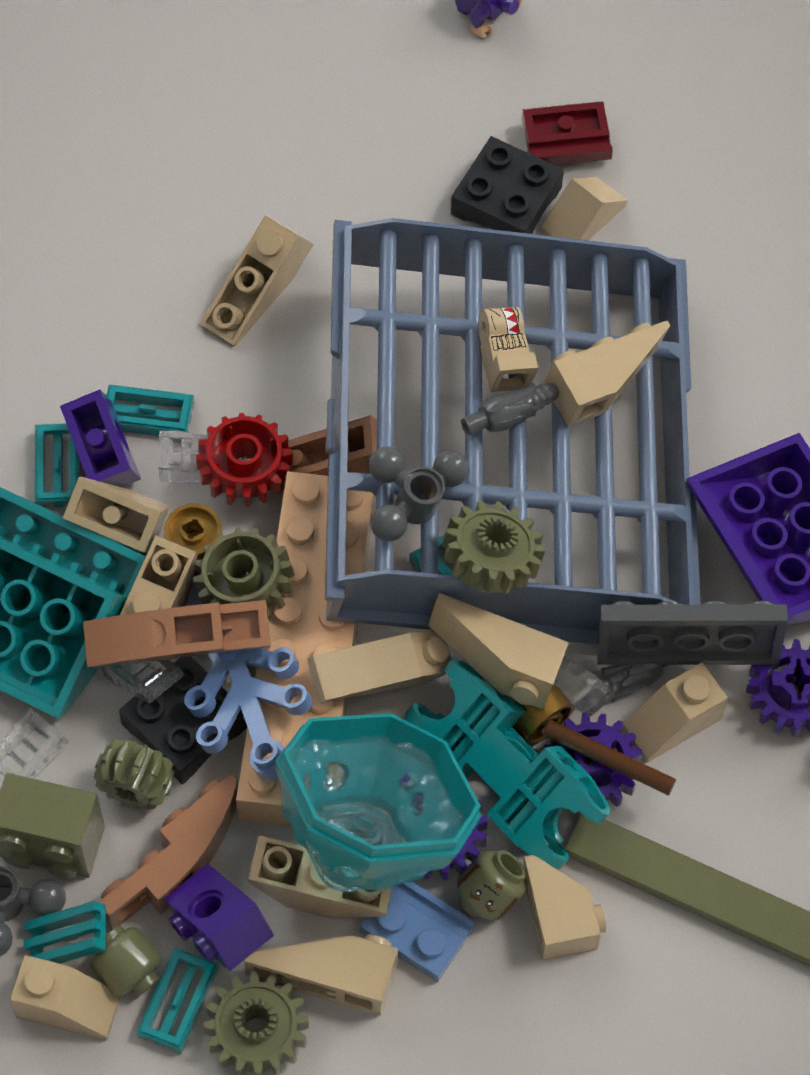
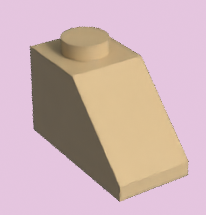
[63,476,170,553]
[622,662,728,763]
[523,855,606,960]
[10,955,121,1040]

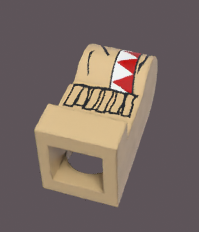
[478,307,539,392]

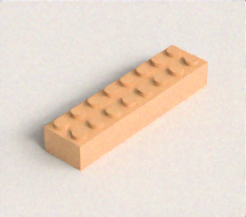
[236,471,375,826]

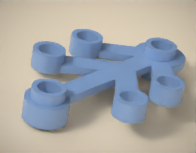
[184,648,312,781]

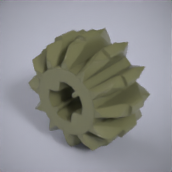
[93,740,175,810]

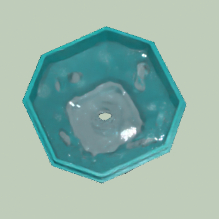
[275,713,482,892]

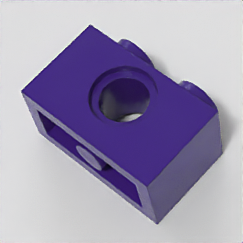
[60,389,141,487]
[164,863,274,971]

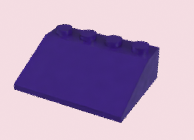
[685,433,810,625]

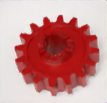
[196,413,292,507]

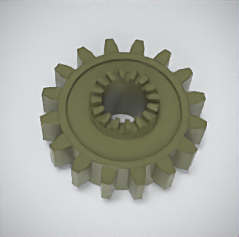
[442,501,546,594]
[193,528,295,619]
[203,971,309,1075]

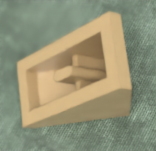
[541,176,628,240]

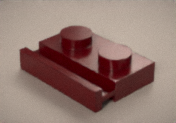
[522,101,613,165]

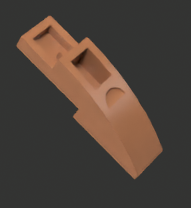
[83,600,271,668]
[98,773,238,930]

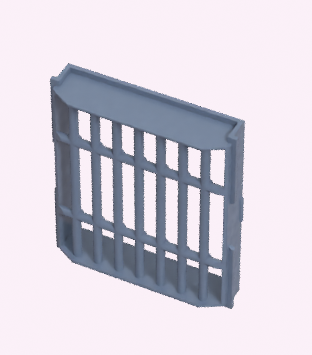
[325,218,701,645]

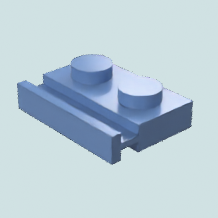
[360,882,476,982]

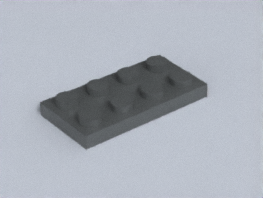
[597,601,788,665]

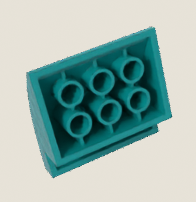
[0,487,146,719]

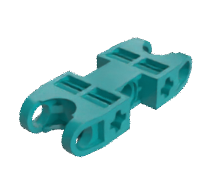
[405,657,610,869]

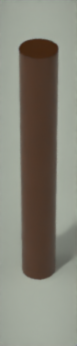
[543,720,677,796]

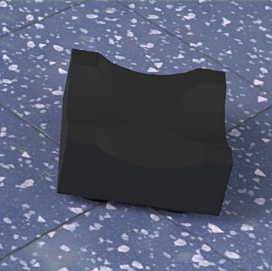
[451,136,564,234]
[119,656,247,785]

